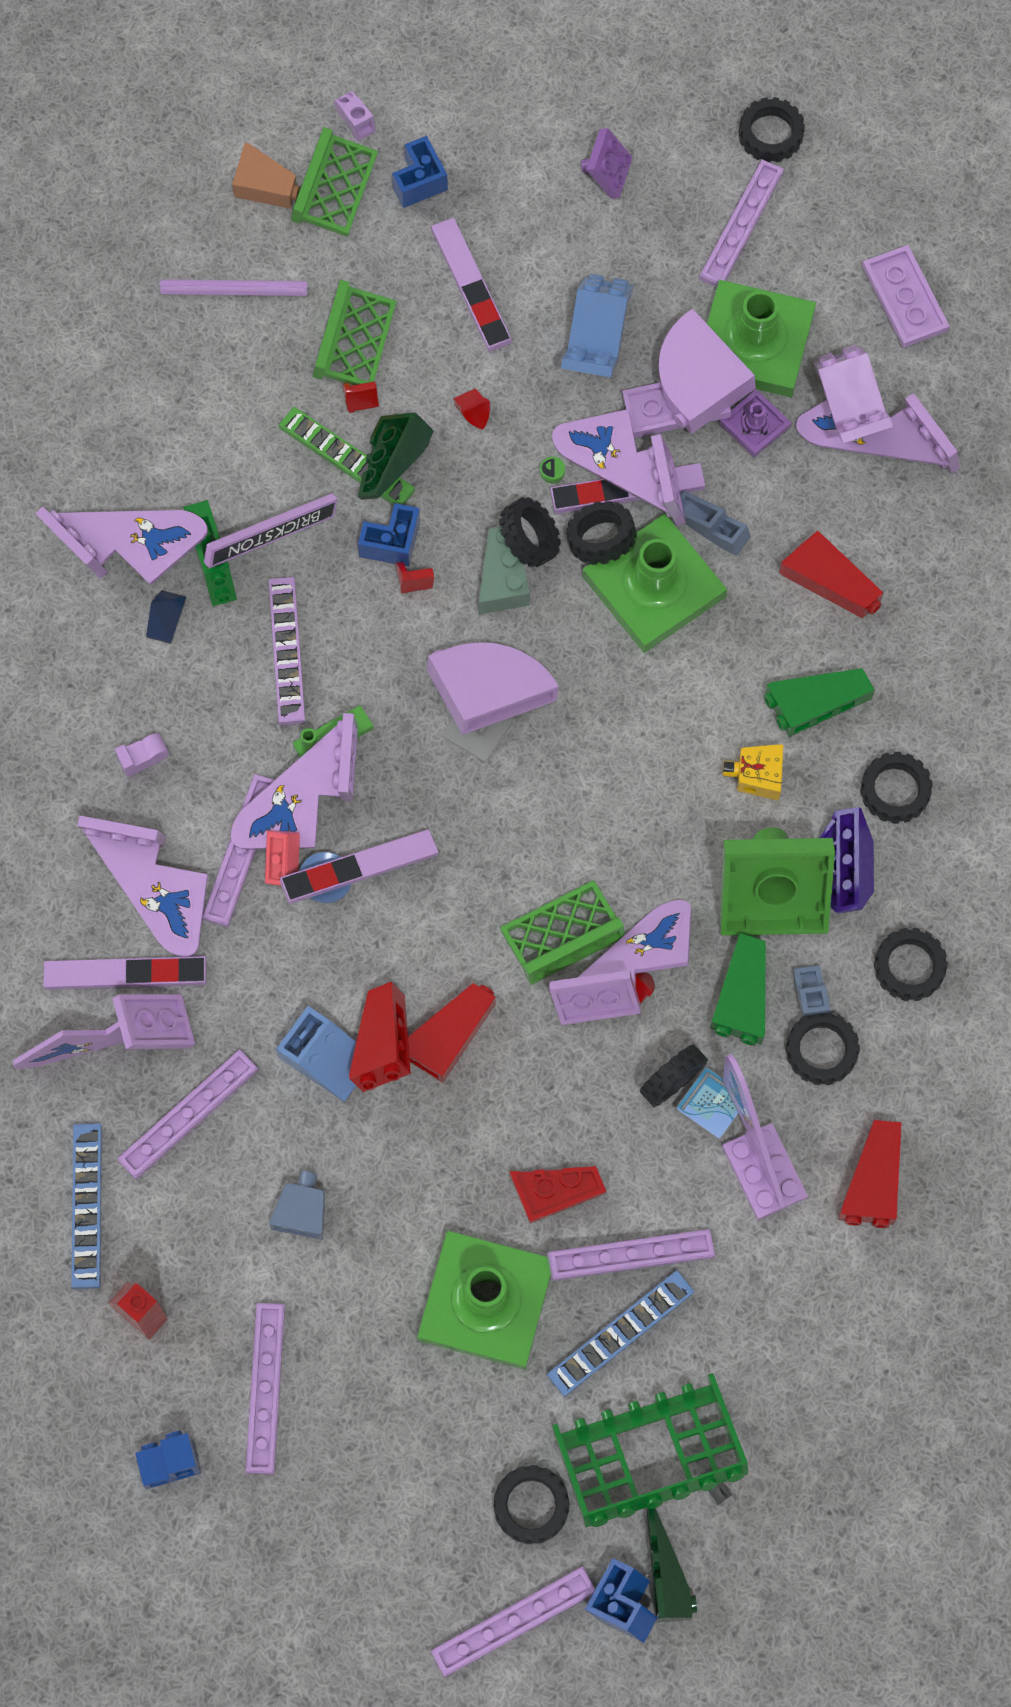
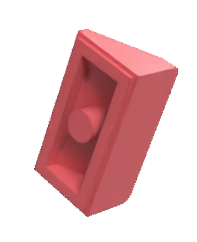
[265,830,300,886]

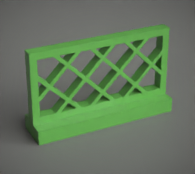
[291,127,378,236]
[312,279,396,385]
[500,880,625,985]

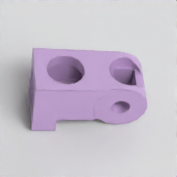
[334,91,376,142]
[115,733,169,778]

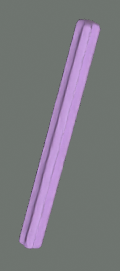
[160,279,308,296]

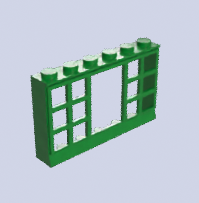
[552,1373,748,1528]

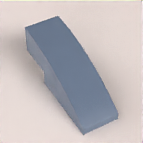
[681,491,751,556]

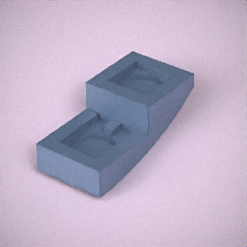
[793,965,831,1016]

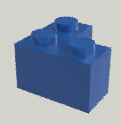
[392,136,448,208]
[358,503,420,567]
[135,1431,201,1489]
[585,1558,658,1643]

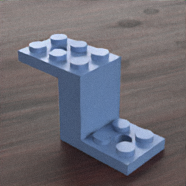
[561,274,634,377]

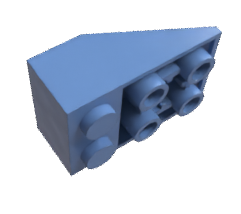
[276,1006,356,1102]

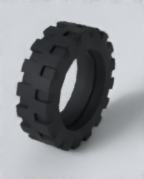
[739,97,805,163]
[499,497,561,567]
[566,501,637,565]
[860,752,933,824]
[874,928,948,1001]
[786,1012,860,1085]
[639,1044,708,1108]
[494,1465,570,1544]

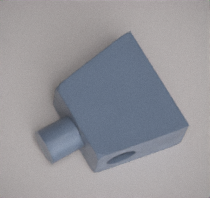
[269,1171,325,1240]

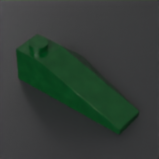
[358,412,434,500]
[646,1508,697,1623]

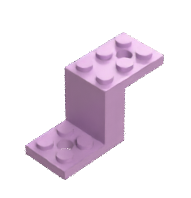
[814,344,893,443]

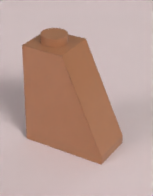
[232,143,300,209]

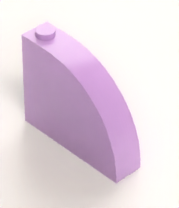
[659,309,756,434]
[427,642,559,735]

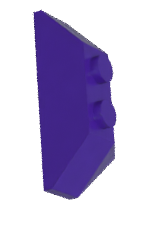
[820,807,874,914]

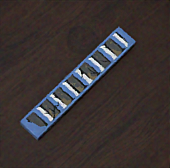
[71,1124,102,1289]
[547,1270,694,1397]

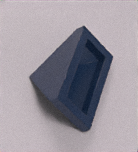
[146,590,186,644]

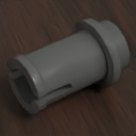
[701,1467,733,1505]

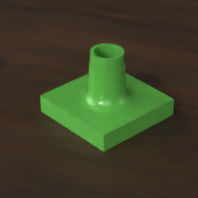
[707,280,816,398]
[582,514,727,653]
[720,827,835,935]
[417,1230,551,1370]

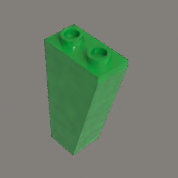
[183,500,237,607]
[764,668,875,737]
[710,933,766,1046]

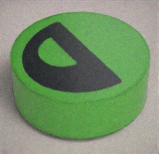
[540,457,565,483]

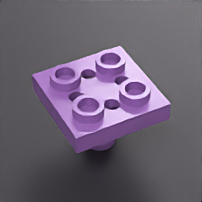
[581,128,633,199]
[719,389,791,458]

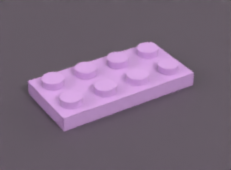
[862,245,950,348]
[622,382,732,438]

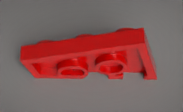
[509,1166,607,1224]

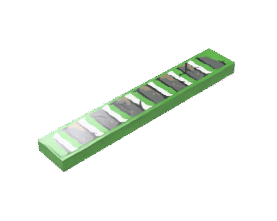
[279,407,415,506]

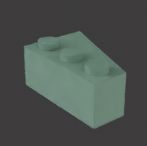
[479,526,530,615]

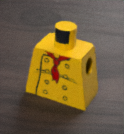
[723,744,783,800]

